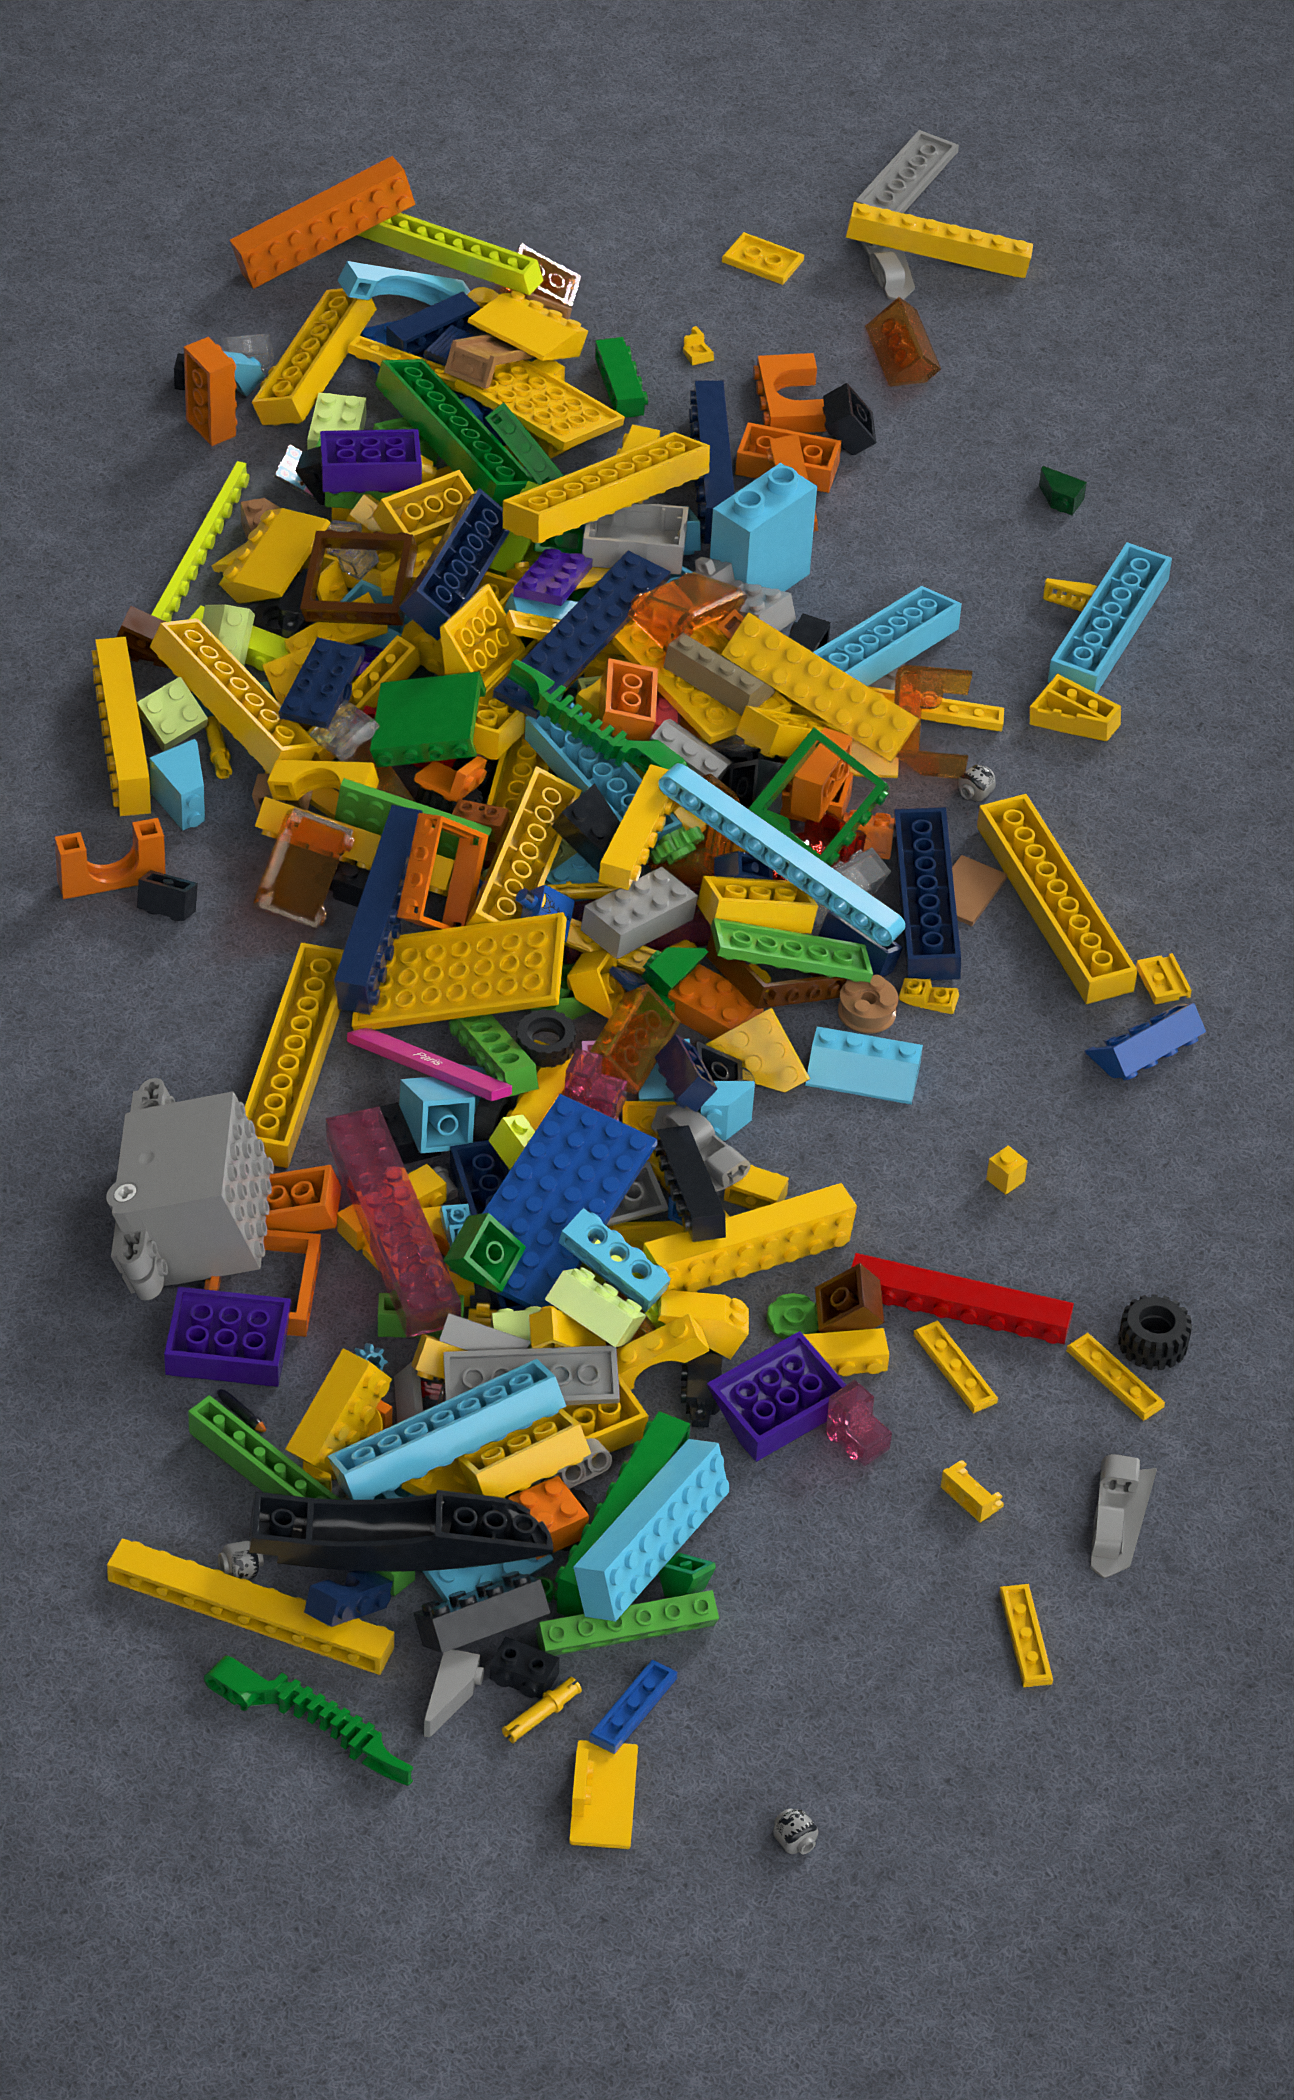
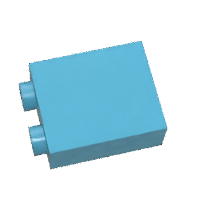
[710,463,817,592]

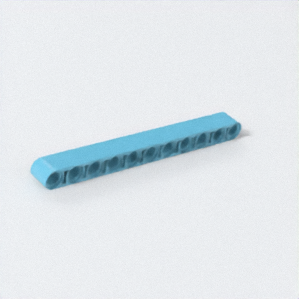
[658,763,905,946]

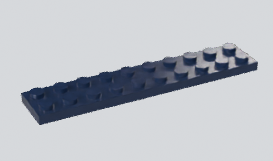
[493,550,671,719]

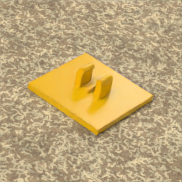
[316,560,349,602]

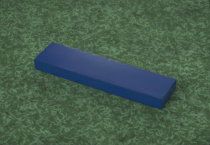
[589,1660,677,1754]

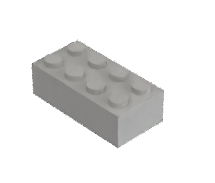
[581,867,698,959]

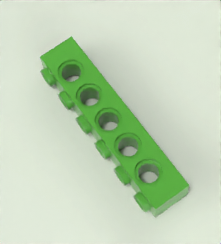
[449,1014,539,1097]
[535,1590,719,1656]

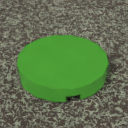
[766,1293,819,1339]

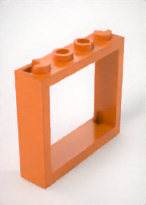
[397,813,489,930]
[204,1229,321,1337]

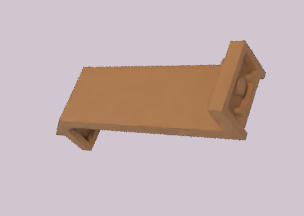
[444,293,572,389]

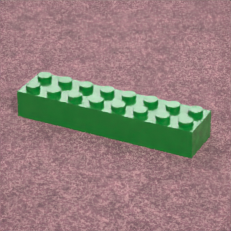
[554,1411,690,1617]

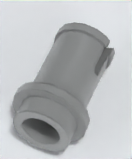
[433,1166,458,1201]

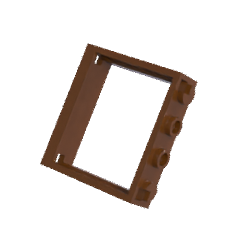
[300,529,418,626]
[706,933,847,1009]

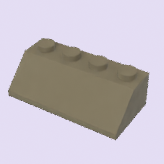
[664,633,775,716]

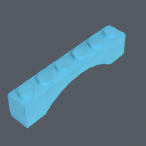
[337,261,470,306]

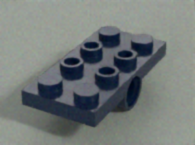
[279,637,366,729]

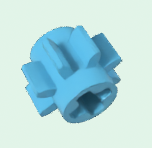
[354,1343,388,1371]

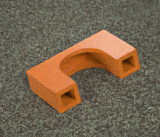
[753,353,826,433]
[55,818,166,899]

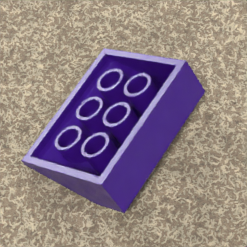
[320,429,422,494]
[164,1287,291,1387]
[707,1331,851,1462]

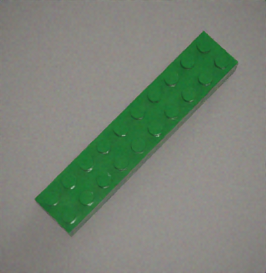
[375,359,538,508]

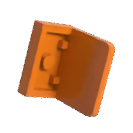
[414,756,487,802]

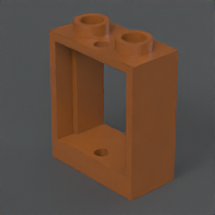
[452,799,509,868]

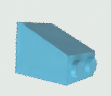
[150,739,205,831]
[399,1077,475,1153]

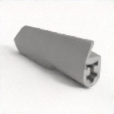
[860,241,915,302]
[651,1104,750,1192]
[1090,1454,1157,1579]

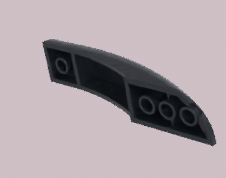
[249,1490,553,1572]

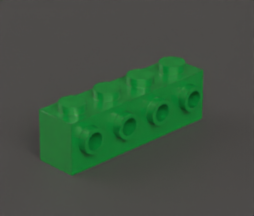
[595,337,648,418]

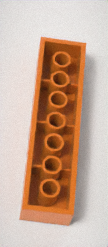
[230,156,416,289]

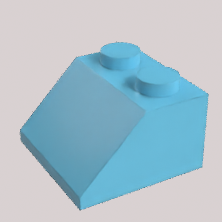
[698,1081,755,1141]

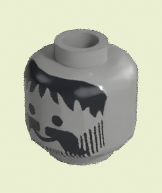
[958,765,996,802]
[218,1541,264,1579]
[773,1808,819,1854]

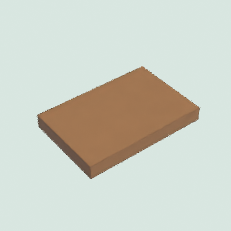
[952,855,1007,926]

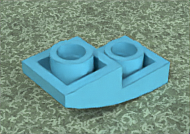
[439,1204,471,1248]

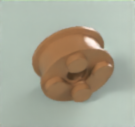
[838,975,899,1034]

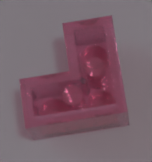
[564,1048,627,1120]
[826,1380,892,1466]

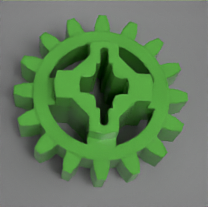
[649,826,705,865]

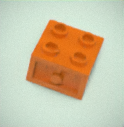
[839,810,894,860]

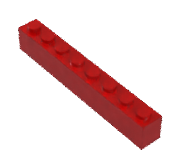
[851,1253,1074,1345]

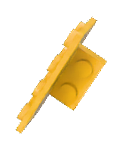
[569,1740,638,1849]

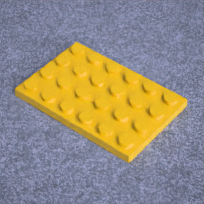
[454,359,625,451]

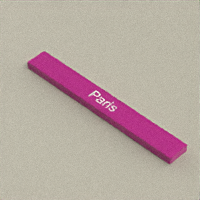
[347,1028,512,1101]

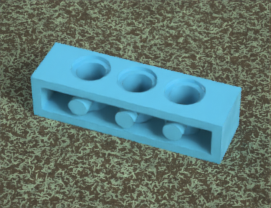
[559,1208,671,1312]

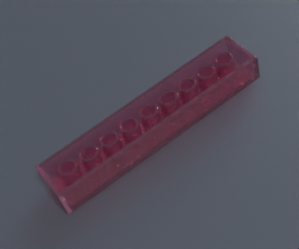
[326,1106,461,1338]

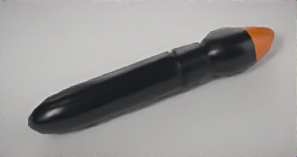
[217,1389,266,1432]

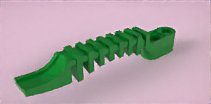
[507,659,688,774]
[204,1655,413,1786]

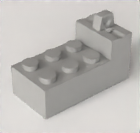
[681,557,796,631]

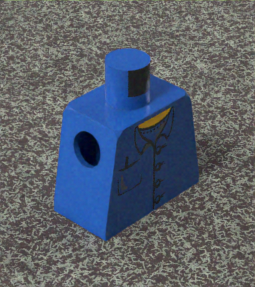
[516,885,575,943]

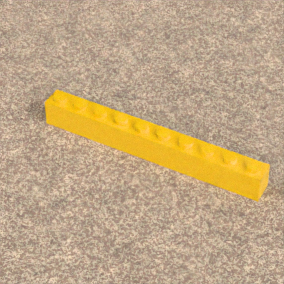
[107,1538,394,1675]

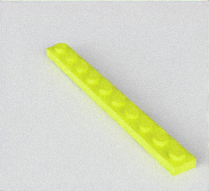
[151,461,249,622]

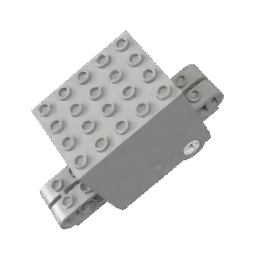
[106,1078,274,1300]

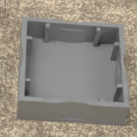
[582,503,689,575]

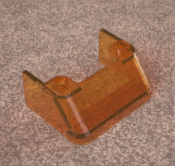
[894,665,972,779]

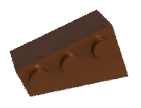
[117,606,170,669]

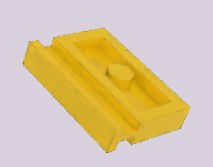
[1136,953,1192,1005]

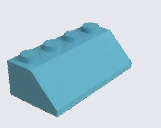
[805,1026,923,1105]

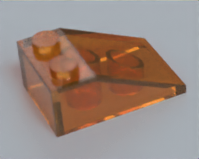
[499,243,582,308]

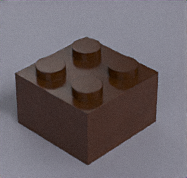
[815,1263,884,1333]

